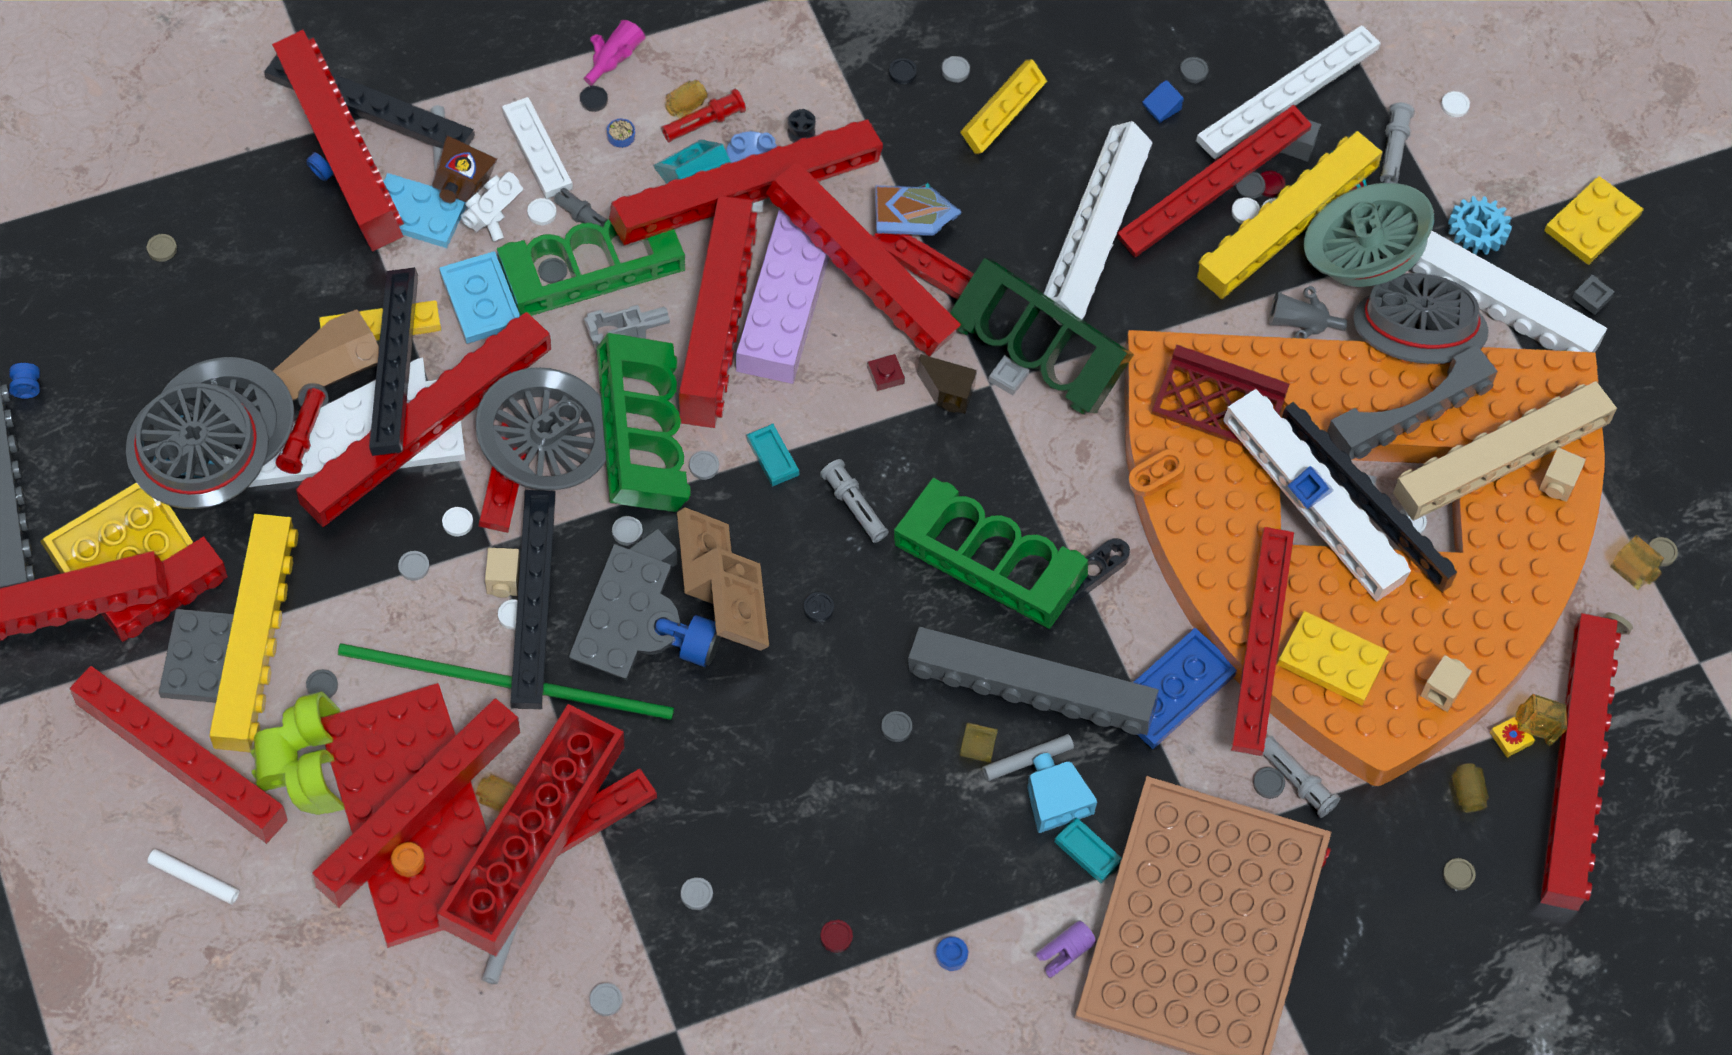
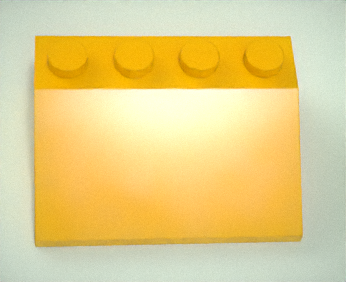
[40,483,193,615]

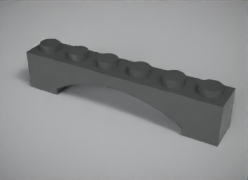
[1327,345,1498,460]

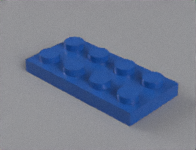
[1133,628,1237,749]

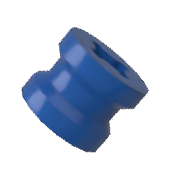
[9,363,40,399]

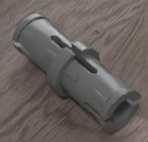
[554,188,608,228]

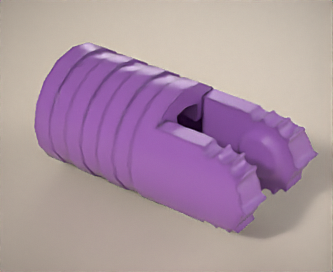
[1036,920,1096,978]

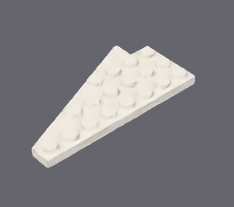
[224,358,466,487]

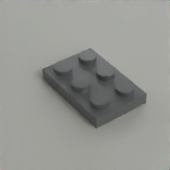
[159,609,234,703]

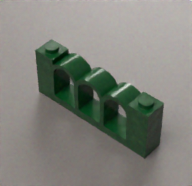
[950,258,1134,415]

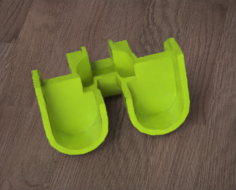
[251,692,345,815]

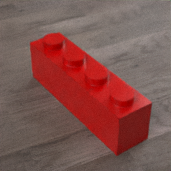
[102,536,228,642]

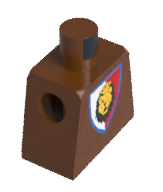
[432,135,497,203]

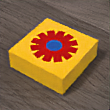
[1490,715,1535,758]

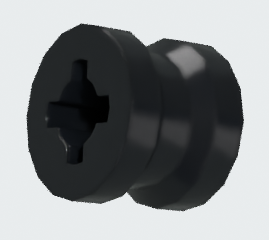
[787,109,816,143]

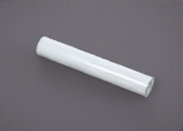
[147,849,239,905]

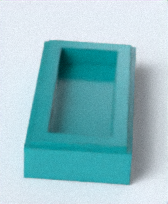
[746,424,799,487]
[1054,818,1122,884]

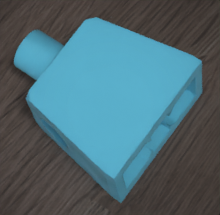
[1027,753,1097,833]

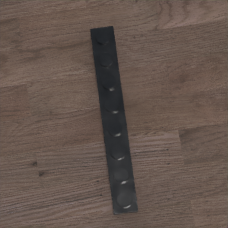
[264,54,475,149]
[369,267,418,456]
[1282,402,1457,593]
[510,490,556,710]

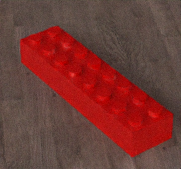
[272,30,404,252]
[679,195,758,428]
[437,704,624,957]

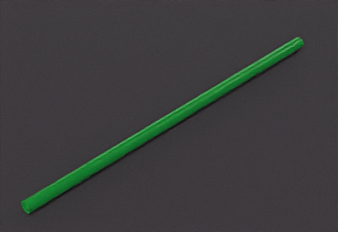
[338,643,674,720]

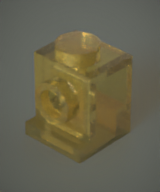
[1515,694,1567,746]

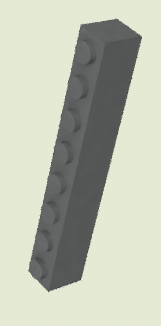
[0,379,36,589]
[908,626,1159,735]

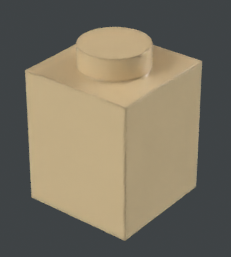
[1539,447,1586,502]
[485,548,520,598]
[1421,655,1472,712]

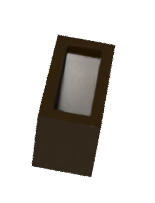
[917,354,977,414]

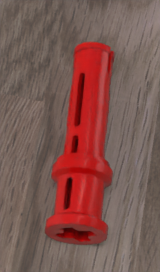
[661,89,746,143]
[275,388,326,474]

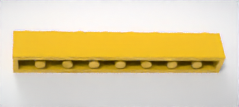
[1197,131,1382,299]
[209,514,298,752]

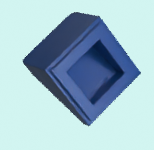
[1142,80,1183,123]
[1288,466,1334,509]

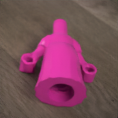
[584,20,646,86]

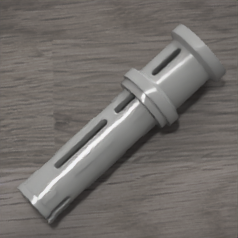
[1380,103,1414,183]
[820,459,889,543]
[1263,735,1340,818]

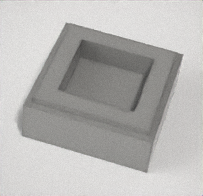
[989,356,1029,395]

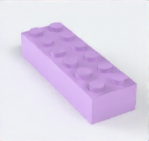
[736,210,829,384]

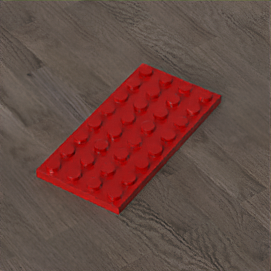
[320,683,488,948]

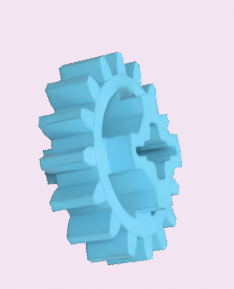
[1448,196,1512,255]

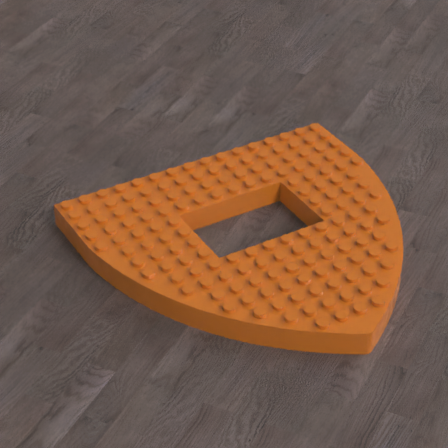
[1125,330,1605,786]

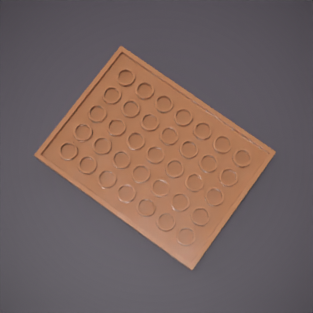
[1075,776,1331,1055]

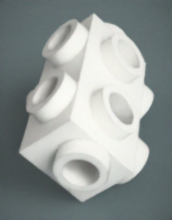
[461,172,524,242]

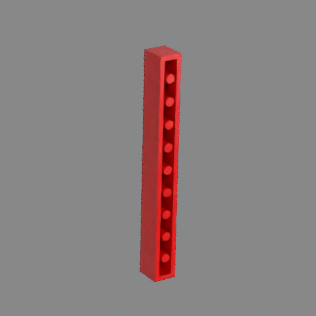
[609,119,883,245]
[296,312,552,527]
[1540,613,1621,911]

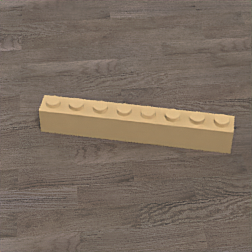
[1393,381,1617,521]

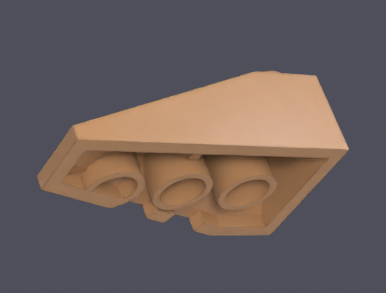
[273,309,379,401]

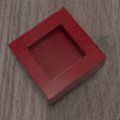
[867,354,905,391]

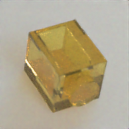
[1610,535,1664,590]

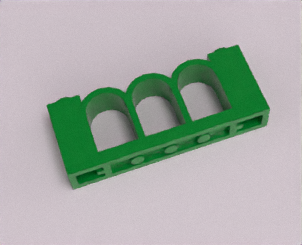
[497,219,685,316]
[597,333,691,512]
[894,478,1088,629]

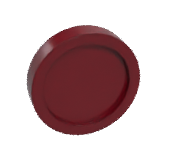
[1260,171,1285,197]
[820,920,853,953]

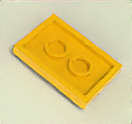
[1544,176,1643,265]
[1277,611,1389,705]

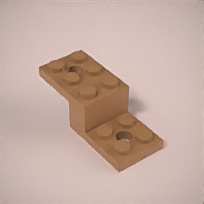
[677,507,769,651]

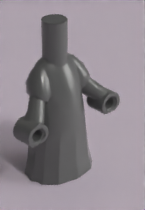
[1269,286,1347,339]

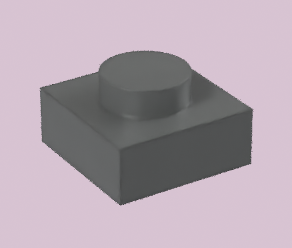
[1572,275,1615,315]

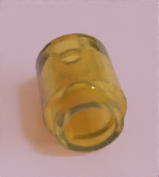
[665,79,708,118]
[1452,764,1489,812]
[476,774,517,812]

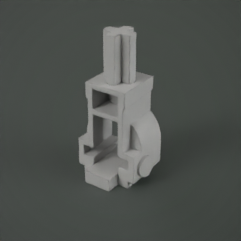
[584,305,670,355]

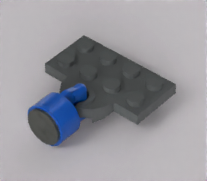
[569,544,721,681]

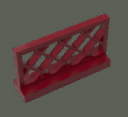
[1151,344,1290,446]

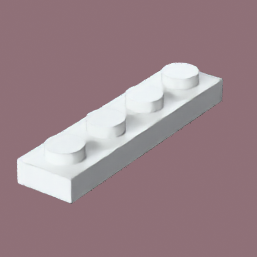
[502,97,573,199]

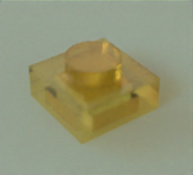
[960,723,998,762]

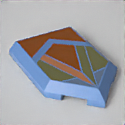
[875,185,961,236]

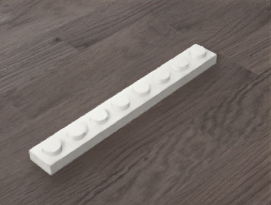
[1196,25,1380,159]

